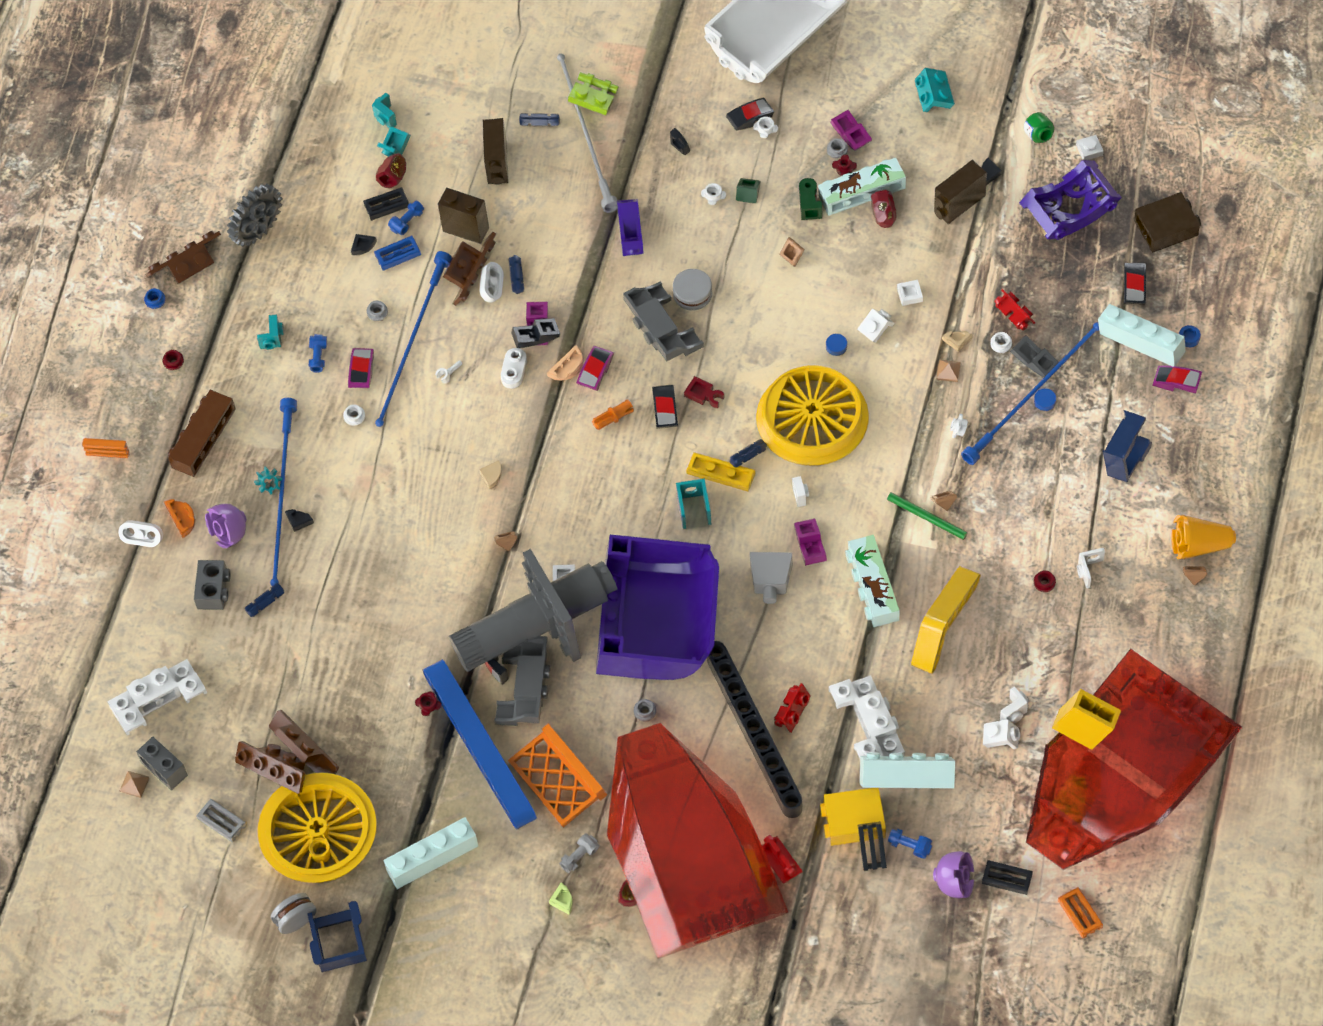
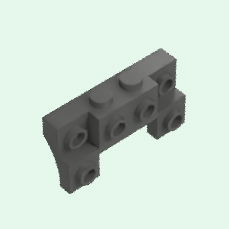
[623,281,704,362]
[495,636,550,726]

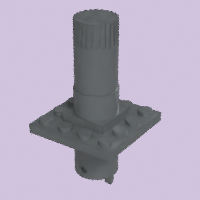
[449,549,617,672]

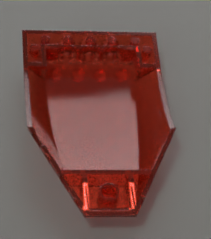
[1026,648,1242,870]
[606,723,788,959]

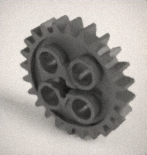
[227,183,283,247]

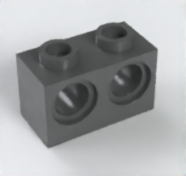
[194,560,230,610]
[136,737,188,791]

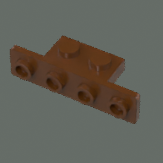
[145,230,221,284]
[443,232,496,306]
[269,710,339,774]
[235,741,305,794]

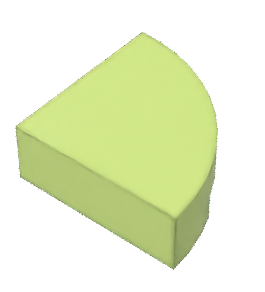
[549,883,573,915]

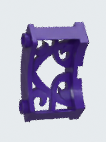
[1019,160,1122,240]

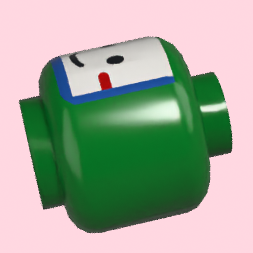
[1024,112,1055,143]

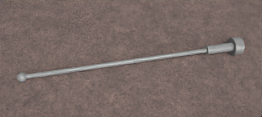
[557,54,618,213]

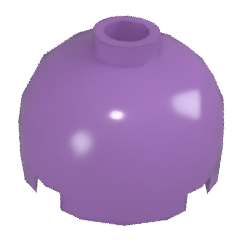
[205,504,247,548]
[933,851,974,898]

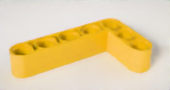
[911,566,981,674]

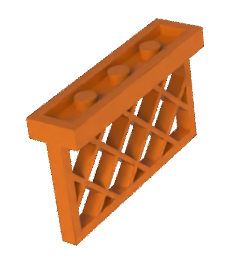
[508,723,607,828]

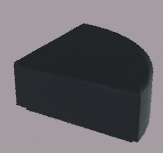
[670,128,690,155]
[981,158,1002,185]
[351,234,377,255]
[285,509,314,532]

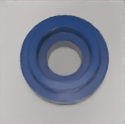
[144,288,166,309]

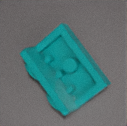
[915,68,955,112]

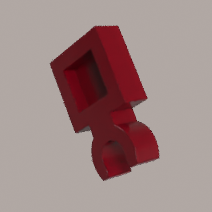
[684,376,725,408]

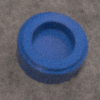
[1179,325,1201,348]
[826,334,847,356]
[1034,388,1056,411]

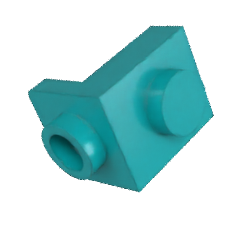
[372,93,397,129]
[377,126,411,157]
[257,314,284,350]

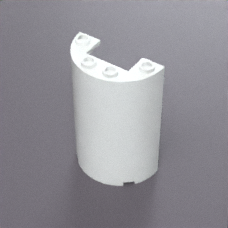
[705,0,847,83]

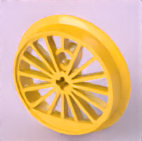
[756,365,869,466]
[258,773,376,883]

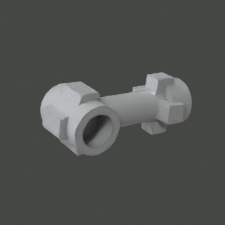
[559,833,600,873]

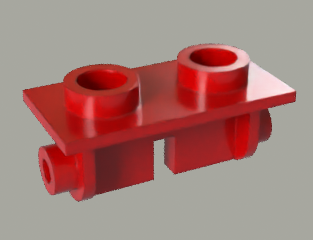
[994,289,1035,331]
[774,683,811,733]
[758,835,803,884]

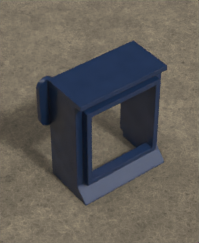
[1103,410,1152,482]
[307,901,367,972]

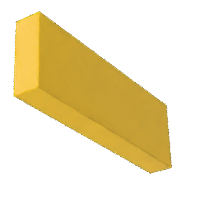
[686,452,756,492]

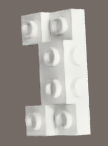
[107,659,207,736]
[829,675,905,758]

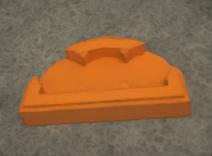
[164,499,195,538]

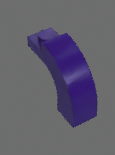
[617,199,644,256]

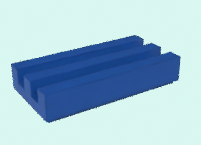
[374,236,421,271]

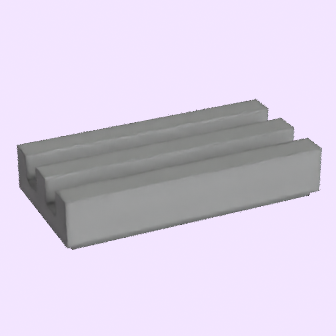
[196,798,247,843]

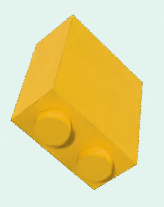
[1052,689,1121,750]
[820,788,886,846]

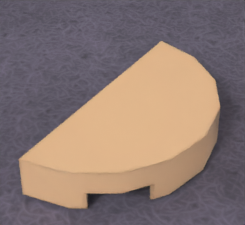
[547,345,583,381]

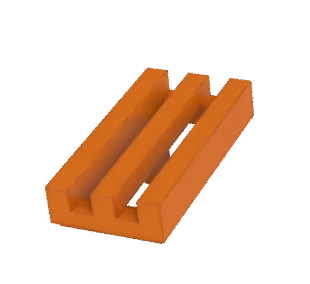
[82,438,129,458]
[1058,887,1103,938]

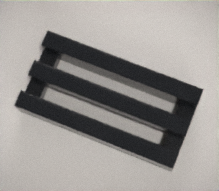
[363,187,409,221]
[857,821,887,871]
[982,860,1033,895]

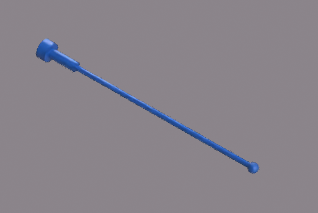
[375,251,452,427]
[961,322,1099,465]
[270,398,297,586]

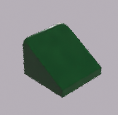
[736,178,761,203]

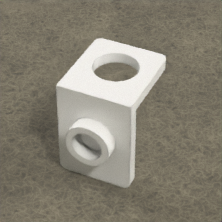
[1077,548,1105,589]

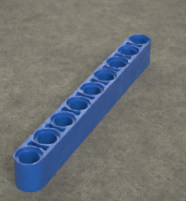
[422,659,537,830]

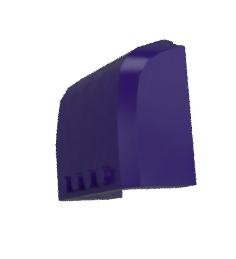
[596,534,719,680]

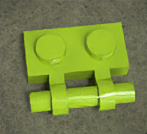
[568,72,619,115]

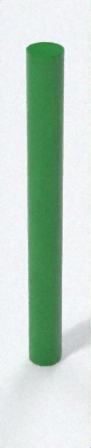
[887,492,968,540]

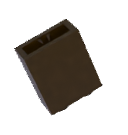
[483,118,509,185]
[934,160,987,224]
[438,187,489,244]
[1134,192,1201,253]

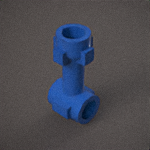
[388,201,424,235]
[308,334,327,373]
[888,828,932,859]

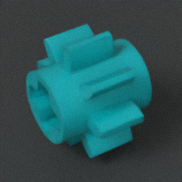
[254,466,282,495]

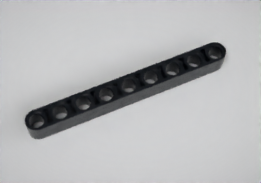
[707,641,802,818]

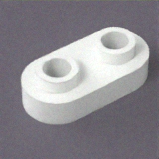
[480,262,504,303]
[501,348,527,389]
[119,520,163,547]

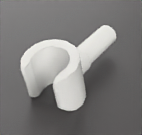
[435,360,462,384]

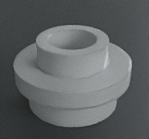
[827,138,848,159]
[367,300,388,321]
[634,699,656,722]

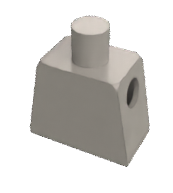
[750,552,792,604]

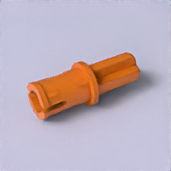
[592,400,634,430]

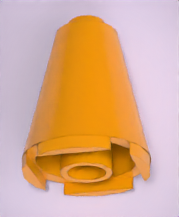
[1171,515,1236,559]

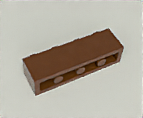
[168,389,236,477]

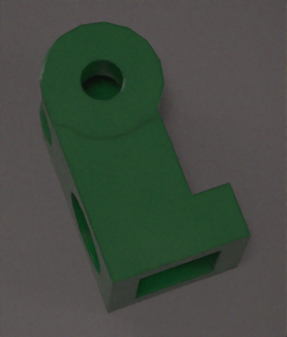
[799,178,822,220]

